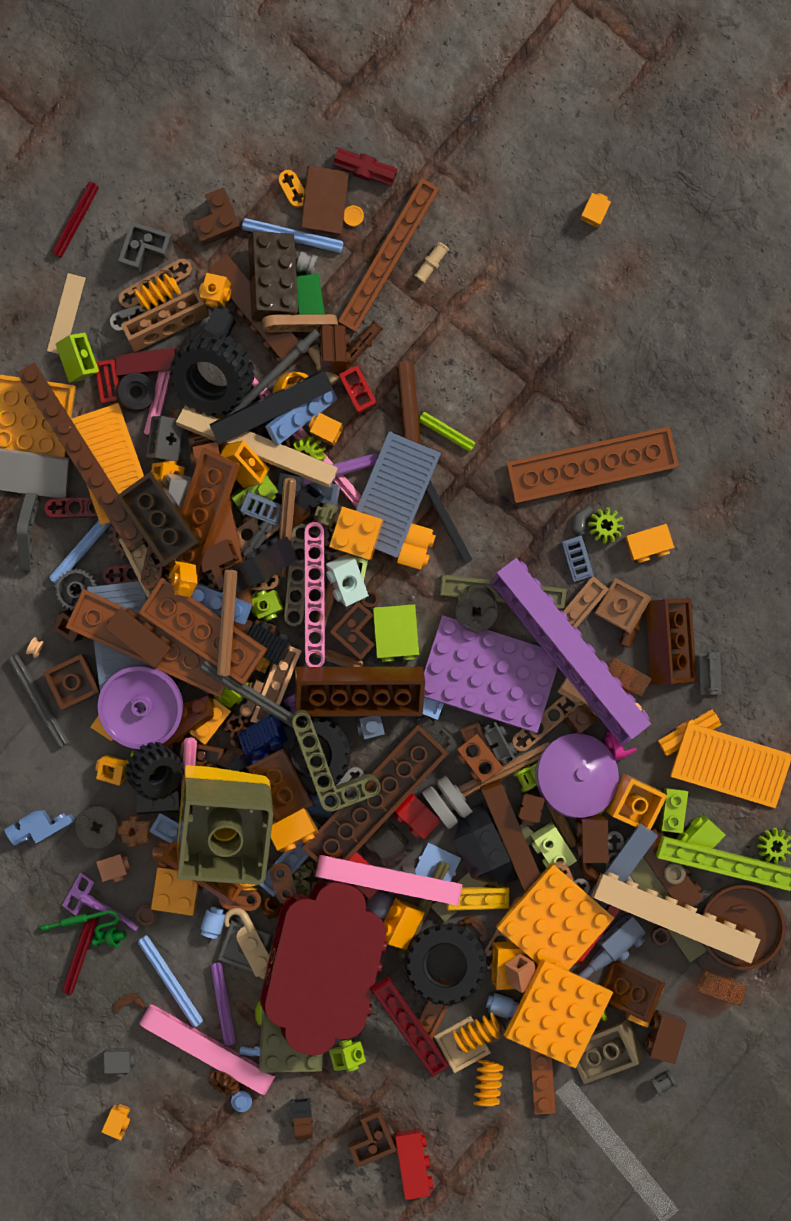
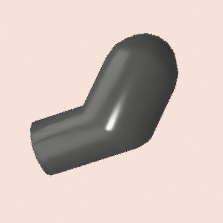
[572,505,594,536]

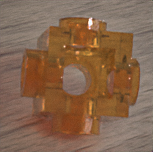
[118,816,150,847]

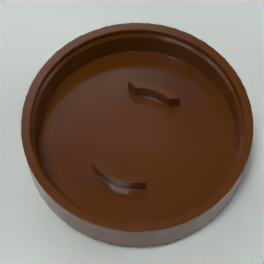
[700,884,786,970]

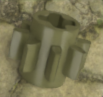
[314,503,340,528]

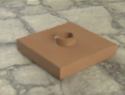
[594,578,651,634]

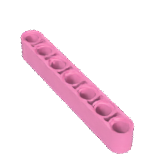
[305,522,325,667]
[315,855,463,905]
[139,1004,276,1095]

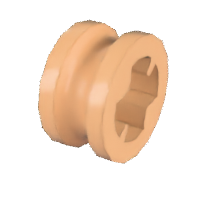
[26,637,44,658]

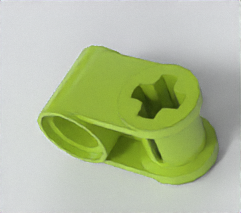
[513,762,538,793]

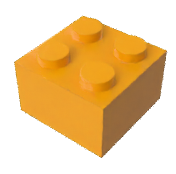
[329,507,384,561]
[605,774,667,830]
[151,865,199,916]

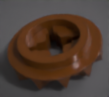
[207,1071,240,1096]

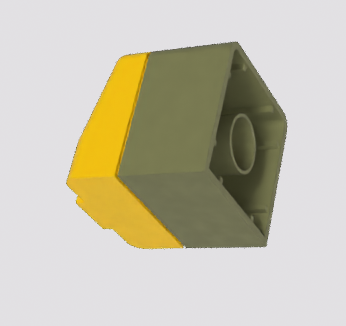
[177,765,273,885]

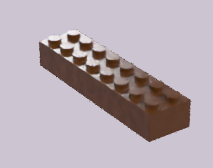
[301,723,449,863]

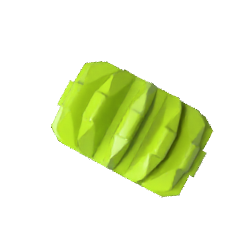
[293,436,327,461]
[588,508,624,544]
[757,828,791,864]

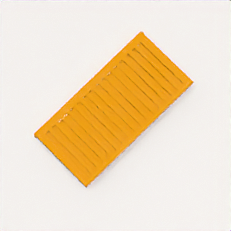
[71,403,144,526]
[670,722,791,808]

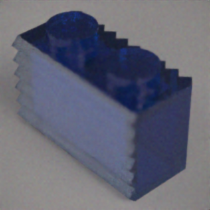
[237,714,288,760]

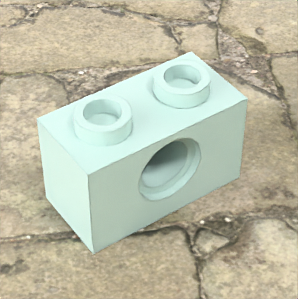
[326,554,369,606]

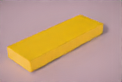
[446,886,510,911]

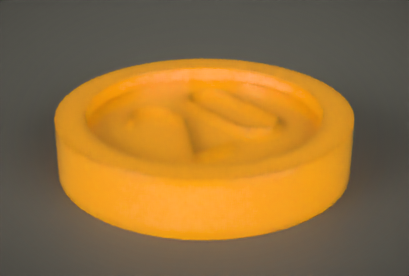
[344,205,364,227]

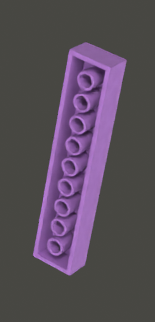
[490,558,651,747]

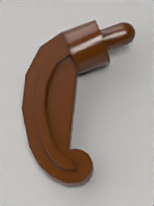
[459,916,487,942]
[114,994,146,1013]

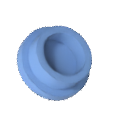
[231,1090,252,1112]

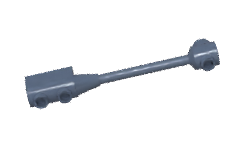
[506,913,646,1048]

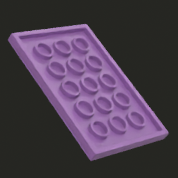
[424,615,558,734]

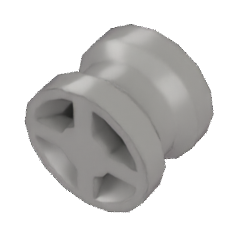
[296,251,318,275]

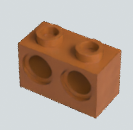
[457,734,503,783]

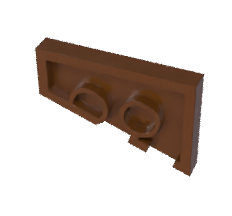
[162,695,214,747]

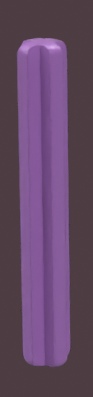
[301,453,378,484]
[211,962,236,1046]

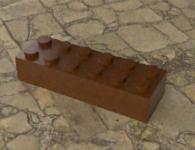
[294,667,425,717]

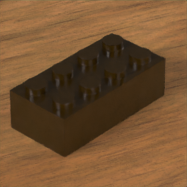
[248,231,298,320]
[116,471,204,567]

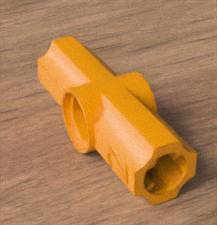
[657,709,721,756]

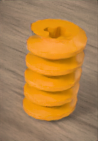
[133,273,181,311]
[453,1012,500,1053]
[473,1060,504,1107]

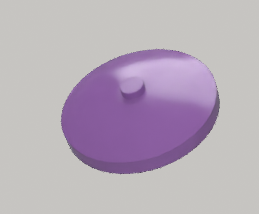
[98,665,183,749]
[536,734,619,818]

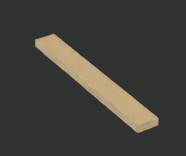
[176,405,338,488]

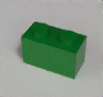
[296,273,325,315]

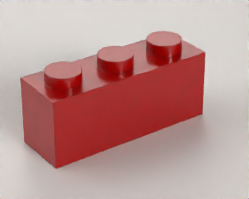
[395,1129,434,1200]

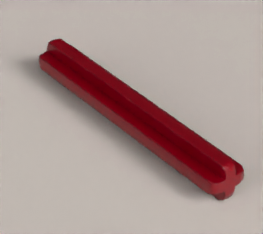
[52,182,99,258]
[62,913,98,995]

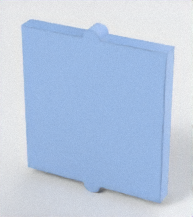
[415,842,461,881]

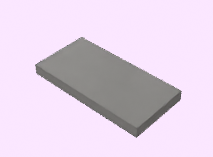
[0,448,69,498]

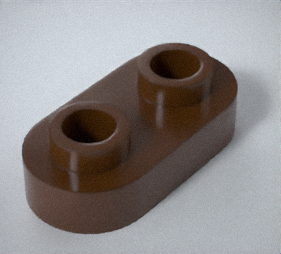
[270,862,297,904]

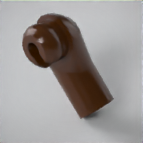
[579,858,603,884]

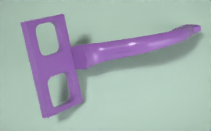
[62,873,138,931]

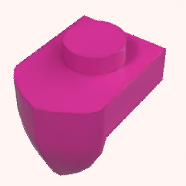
[604,732,637,761]

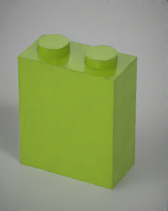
[373,604,419,662]

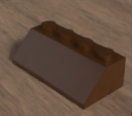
[645,598,697,685]

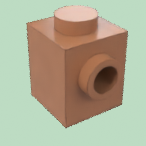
[96,853,131,883]
[504,954,536,993]

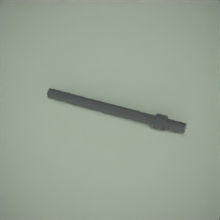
[225,329,320,416]

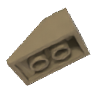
[576,1019,646,1084]

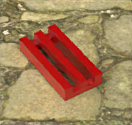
[96,359,119,404]

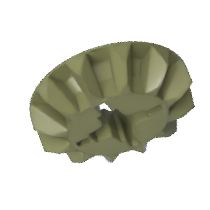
[294,862,325,895]

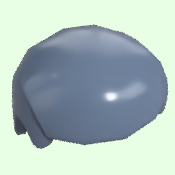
[365,890,395,922]

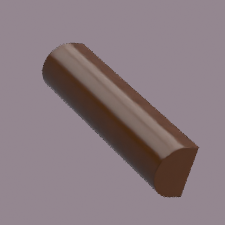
[396,362,421,444]

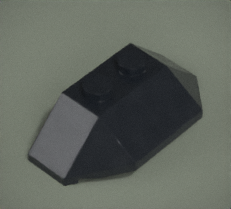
[454,802,518,888]

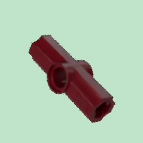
[333,148,398,187]

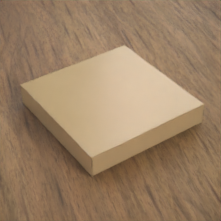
[434,1015,491,1073]

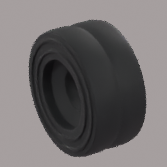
[116,373,155,412]

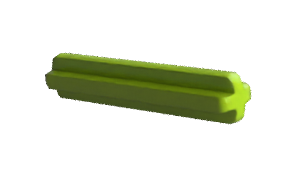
[419,412,475,452]

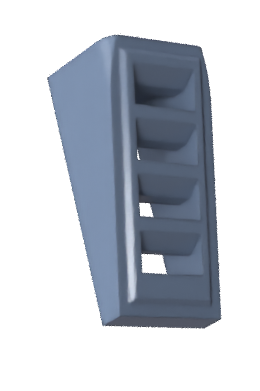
[239,490,282,526]
[561,535,594,582]

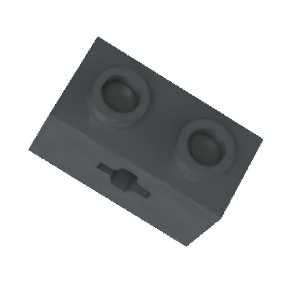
[146,416,184,462]

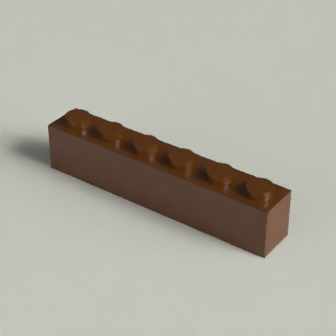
[208,254,308,370]

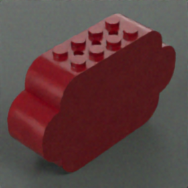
[260,879,387,1055]

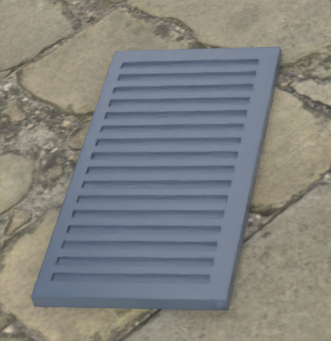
[356,431,441,558]
[87,581,152,692]

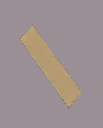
[47,273,86,354]

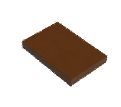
[300,165,349,235]
[246,747,314,823]
[602,960,665,1023]

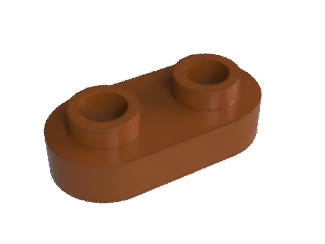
[219,890,261,911]

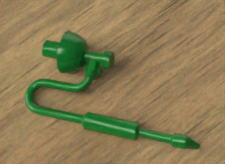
[38,910,127,948]

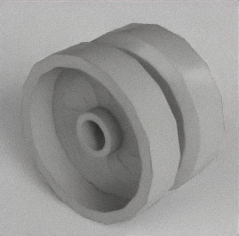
[422,775,473,829]

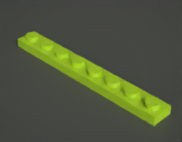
[656,836,791,891]

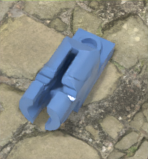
[4,810,75,846]

